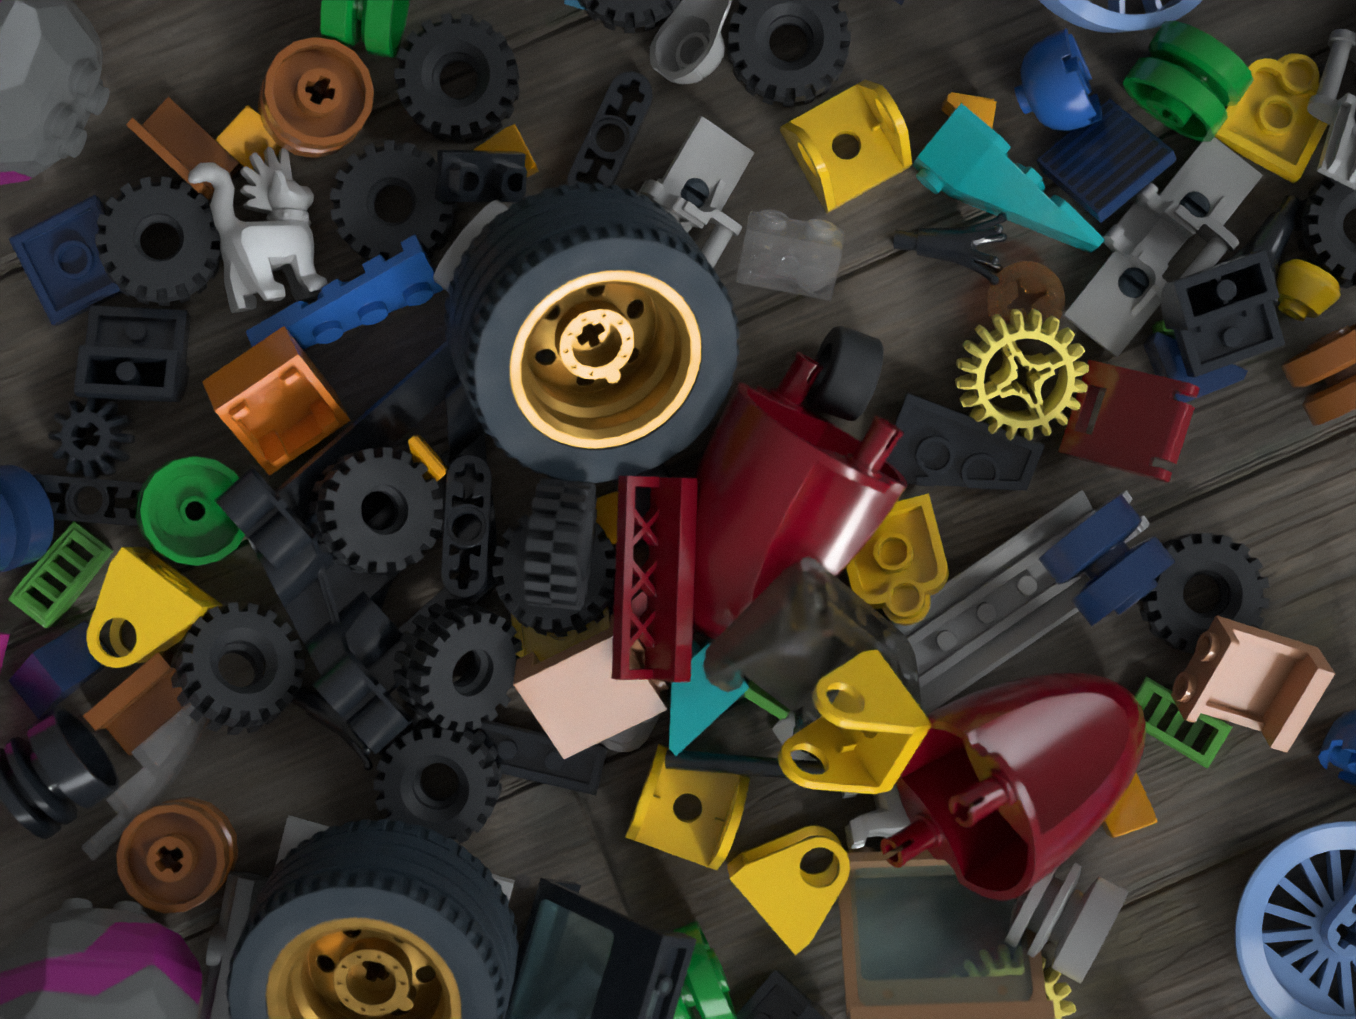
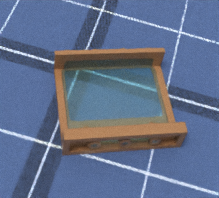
[837,847,1055,1019]

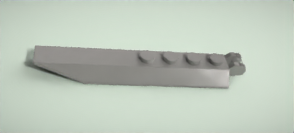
[771,490,1150,761]

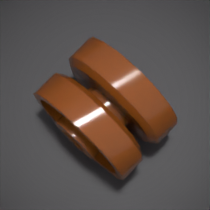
[258,37,374,158]
[1281,324,1356,426]
[116,797,238,913]

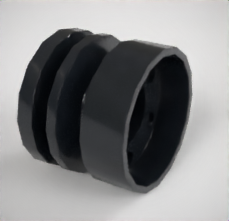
[0,706,119,840]

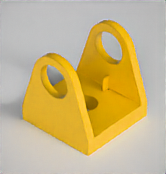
[780,80,912,214]
[86,547,222,668]
[778,649,932,794]
[625,744,750,870]
[728,825,850,955]

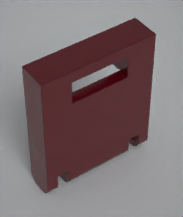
[1058,359,1200,483]

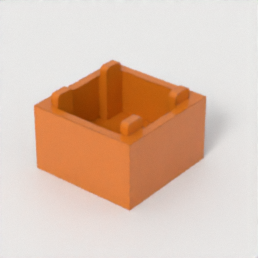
[202,326,351,476]

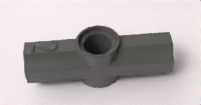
[200,871,268,1019]

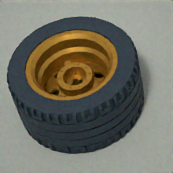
[444,182,739,483]
[226,819,519,1019]

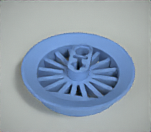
[1234,821,1356,1019]

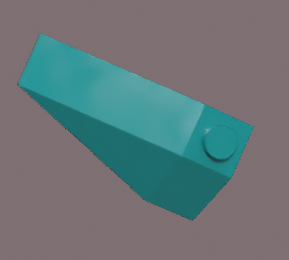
[912,103,1105,253]

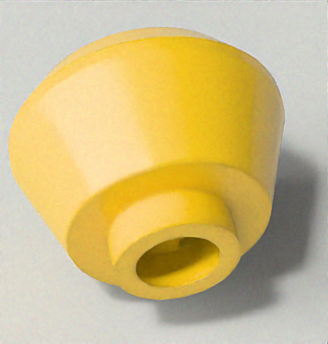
[1276,259,1341,321]

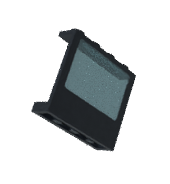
[505,878,697,1019]

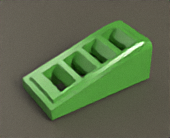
[8,521,114,628]
[1135,676,1233,769]

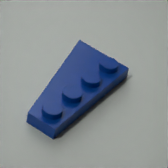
[246,234,444,349]

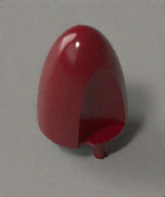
[693,352,908,642]
[880,672,1146,900]

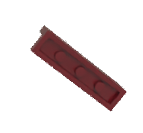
[611,476,698,683]

